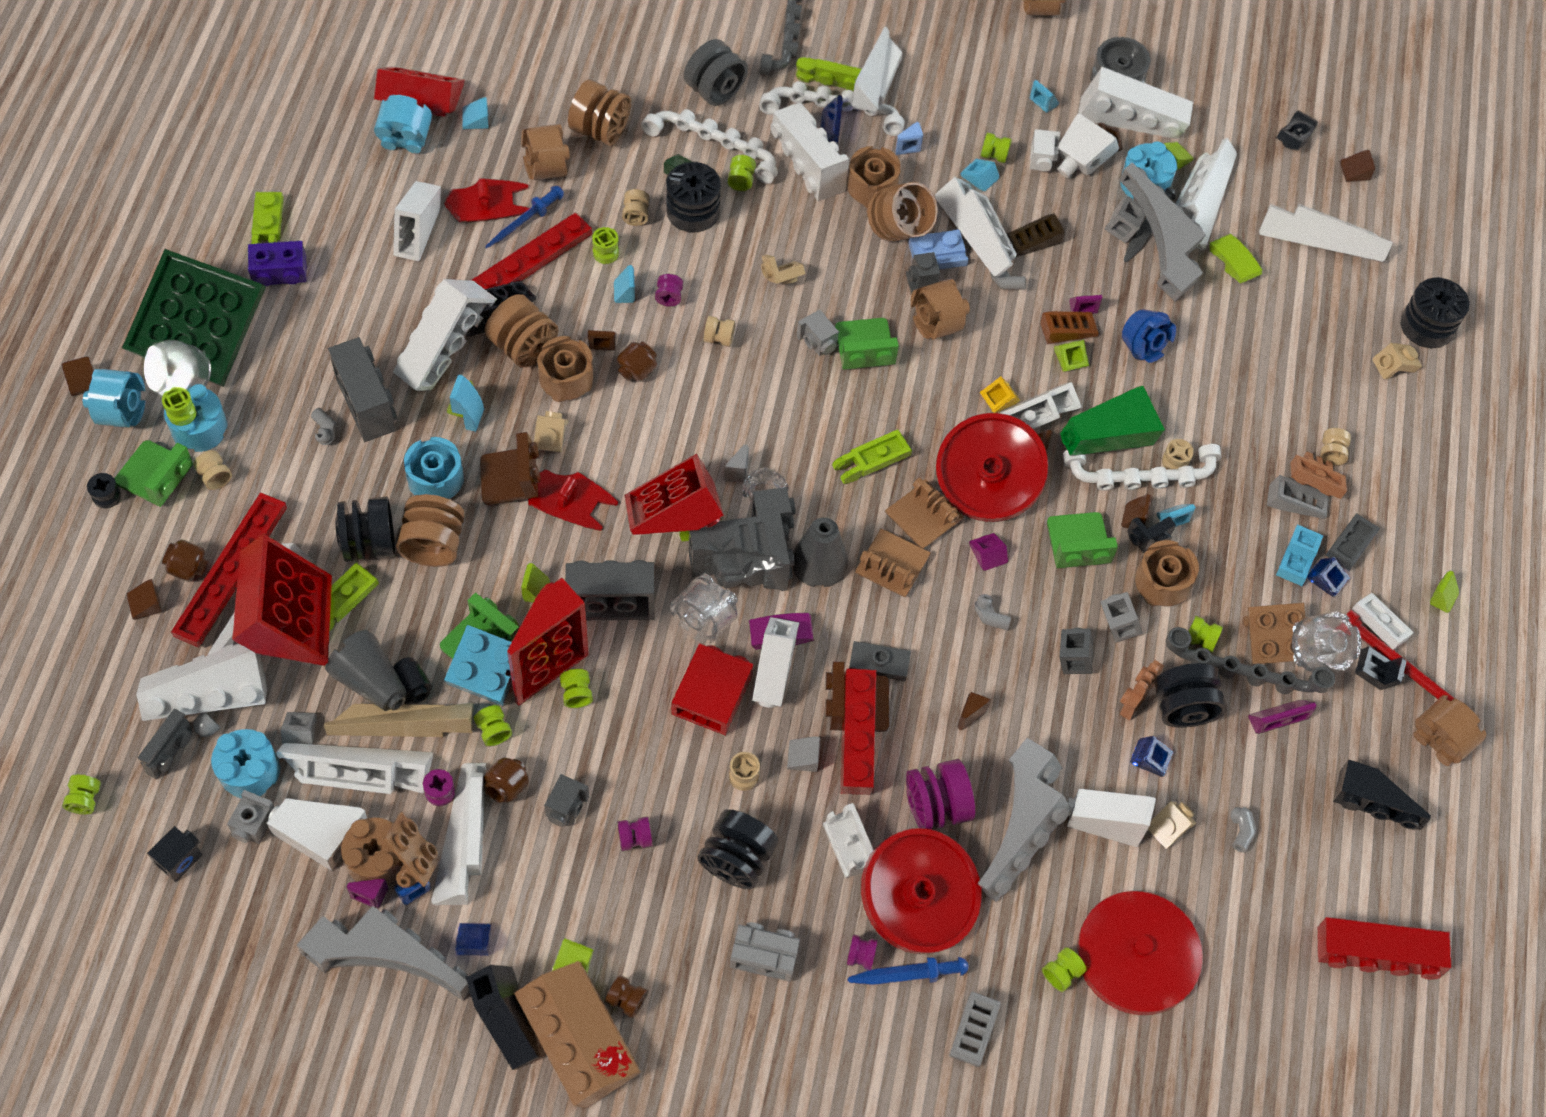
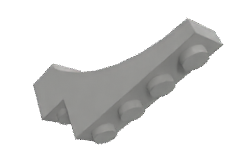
[1119,163,1206,302]
[978,738,1071,902]
[297,906,470,1001]

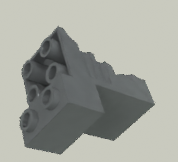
[688,487,796,591]

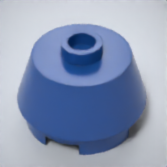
[1122,309,1176,363]

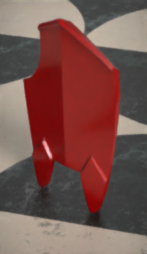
[444,178,530,222]
[528,469,618,531]

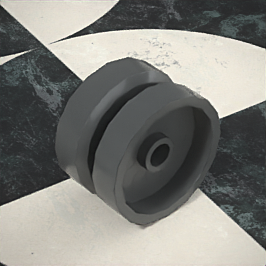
[1090,37,1151,83]
[684,39,748,106]

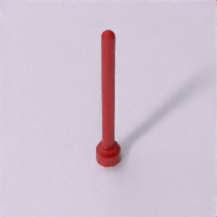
[1336,609,1454,701]

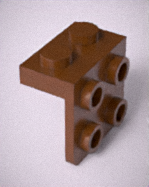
[480,432,540,505]
[825,661,889,732]

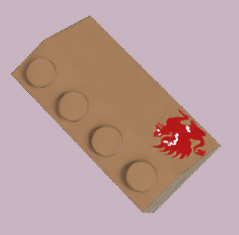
[514,961,641,1108]

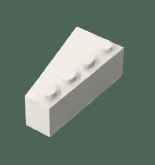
[1078,67,1193,139]
[770,102,849,202]
[393,279,497,391]
[136,644,267,721]

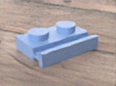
[908,229,968,270]

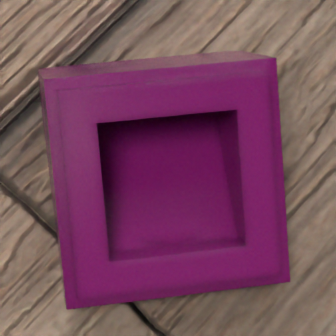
[1069,295,1103,314]
[969,533,1008,571]
[346,879,389,909]

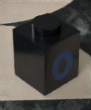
[147,826,203,883]

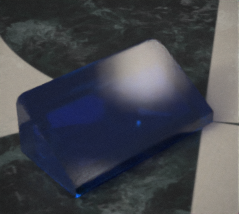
[820,95,843,145]

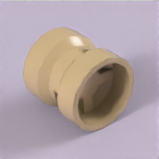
[622,189,650,226]
[704,316,736,347]
[1320,428,1351,466]
[193,450,232,490]
[729,752,760,791]

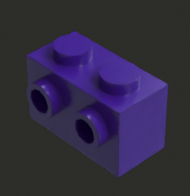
[248,241,307,287]

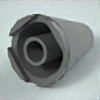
[792,517,848,587]
[325,630,407,711]

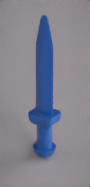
[485,186,564,248]
[847,957,969,985]

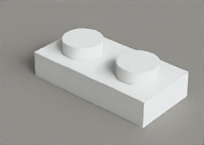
[1352,593,1414,650]

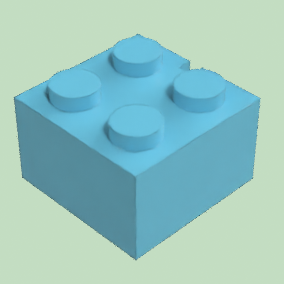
[444,625,512,706]

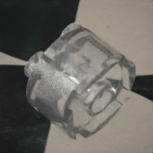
[144,340,211,395]
[670,573,738,643]
[1292,612,1362,672]

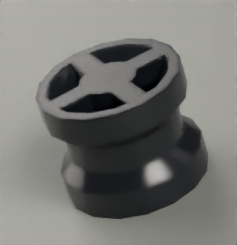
[87,473,121,509]

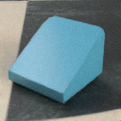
[1030,80,1059,113]
[462,97,489,129]
[960,159,999,191]
[614,265,635,303]
[1157,504,1196,527]

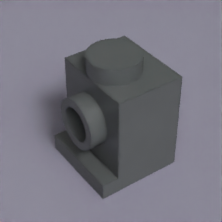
[905,252,940,294]
[1059,628,1094,674]
[544,774,589,827]

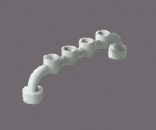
[759,81,905,136]
[641,109,778,184]
[1063,444,1222,491]

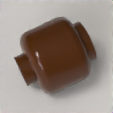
[617,341,657,382]
[162,539,209,582]
[483,758,529,803]

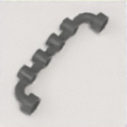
[759,0,802,75]
[1166,627,1335,694]

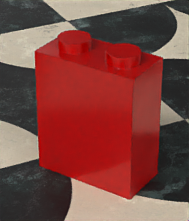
[671,643,754,736]

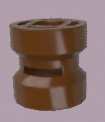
[605,975,648,1018]

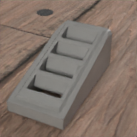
[1267,475,1329,519]
[949,992,1001,1067]

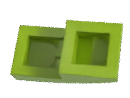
[1209,234,1262,283]

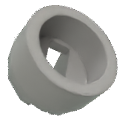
[193,712,221,737]

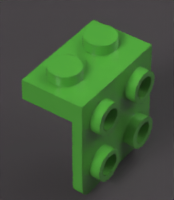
[835,318,899,370]
[114,440,193,507]
[1047,512,1118,568]
[440,592,519,660]

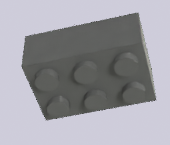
[328,337,397,443]
[565,560,655,621]

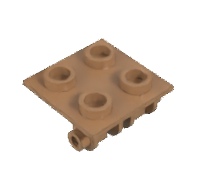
[885,478,964,549]
[855,528,931,598]
[1243,603,1309,664]
[383,812,440,888]

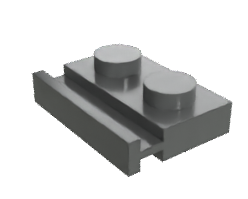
[137,708,193,780]

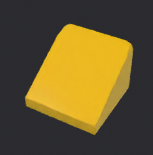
[980,376,1021,413]

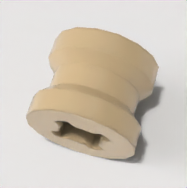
[1162,439,1194,470]

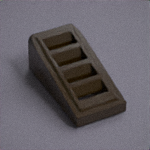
[1007,213,1064,257]

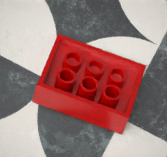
[624,453,724,535]
[232,533,332,666]
[507,578,589,706]

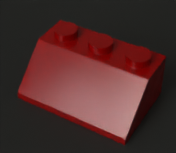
[374,66,465,117]

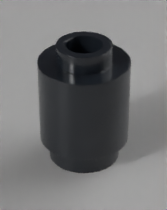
[393,657,432,703]

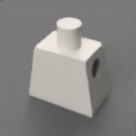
[1057,113,1119,178]

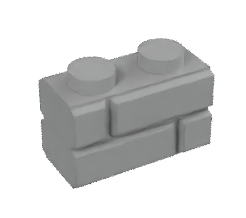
[729,922,800,982]

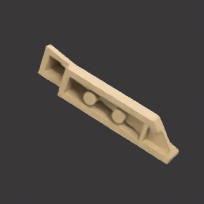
[324,703,474,737]

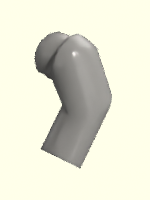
[990,271,1026,289]
[311,408,337,445]
[975,594,1011,631]
[1231,807,1257,853]

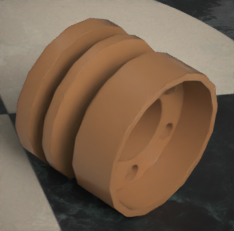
[568,79,631,146]
[867,182,938,242]
[485,294,559,368]
[396,494,465,567]

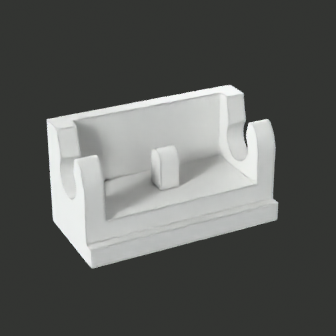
[823,803,874,879]

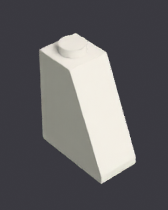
[393,181,441,261]
[752,617,799,708]
[1067,789,1156,847]
[267,798,367,871]

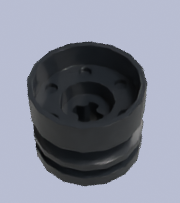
[666,162,721,233]
[1400,277,1470,349]
[335,496,395,562]
[697,809,778,889]

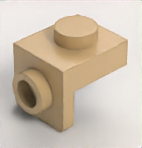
[761,254,805,284]
[1373,343,1422,379]
[534,411,568,452]
[1148,801,1196,849]

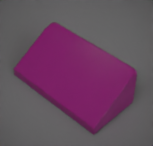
[1248,700,1317,734]

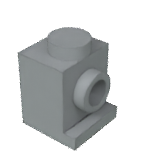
[1105,195,1145,243]
[797,310,839,357]
[1100,592,1143,643]
[227,790,274,844]

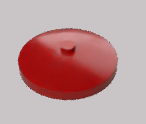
[936,413,1048,522]
[861,828,982,954]
[1077,891,1203,1015]

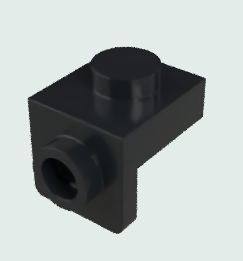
[1276,110,1318,151]
[1127,516,1176,553]
[1355,646,1407,690]

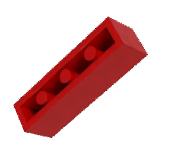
[840,669,876,795]
[1317,917,1451,980]

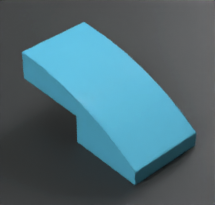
[450,374,484,432]
[1276,525,1323,586]

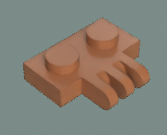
[1291,451,1347,499]
[1120,660,1165,721]

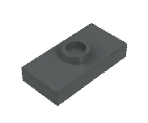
[1325,513,1380,571]
[849,641,911,681]

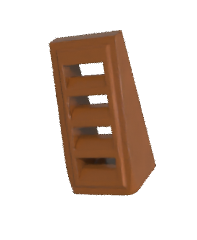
[1040,311,1099,344]

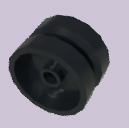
[1154,663,1227,728]

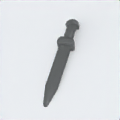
[1124,187,1176,262]

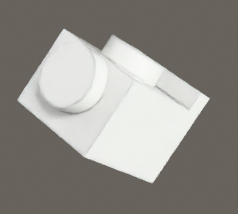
[1030,129,1060,172]

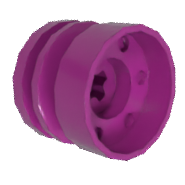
[906,759,975,830]

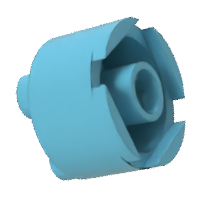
[374,95,432,154]
[1120,141,1177,199]
[82,369,146,428]
[164,384,228,452]
[404,437,464,499]
[211,729,280,798]

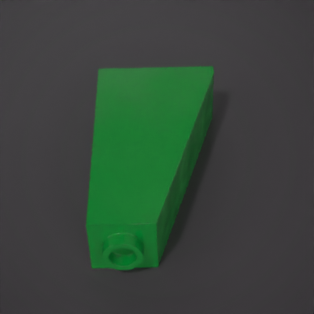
[1060,386,1165,456]

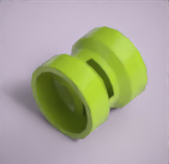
[981,132,1012,163]
[727,155,756,191]
[592,227,619,264]
[162,387,196,426]
[1188,616,1223,653]
[560,669,593,708]
[473,705,512,746]
[62,774,101,815]
[1042,947,1086,992]

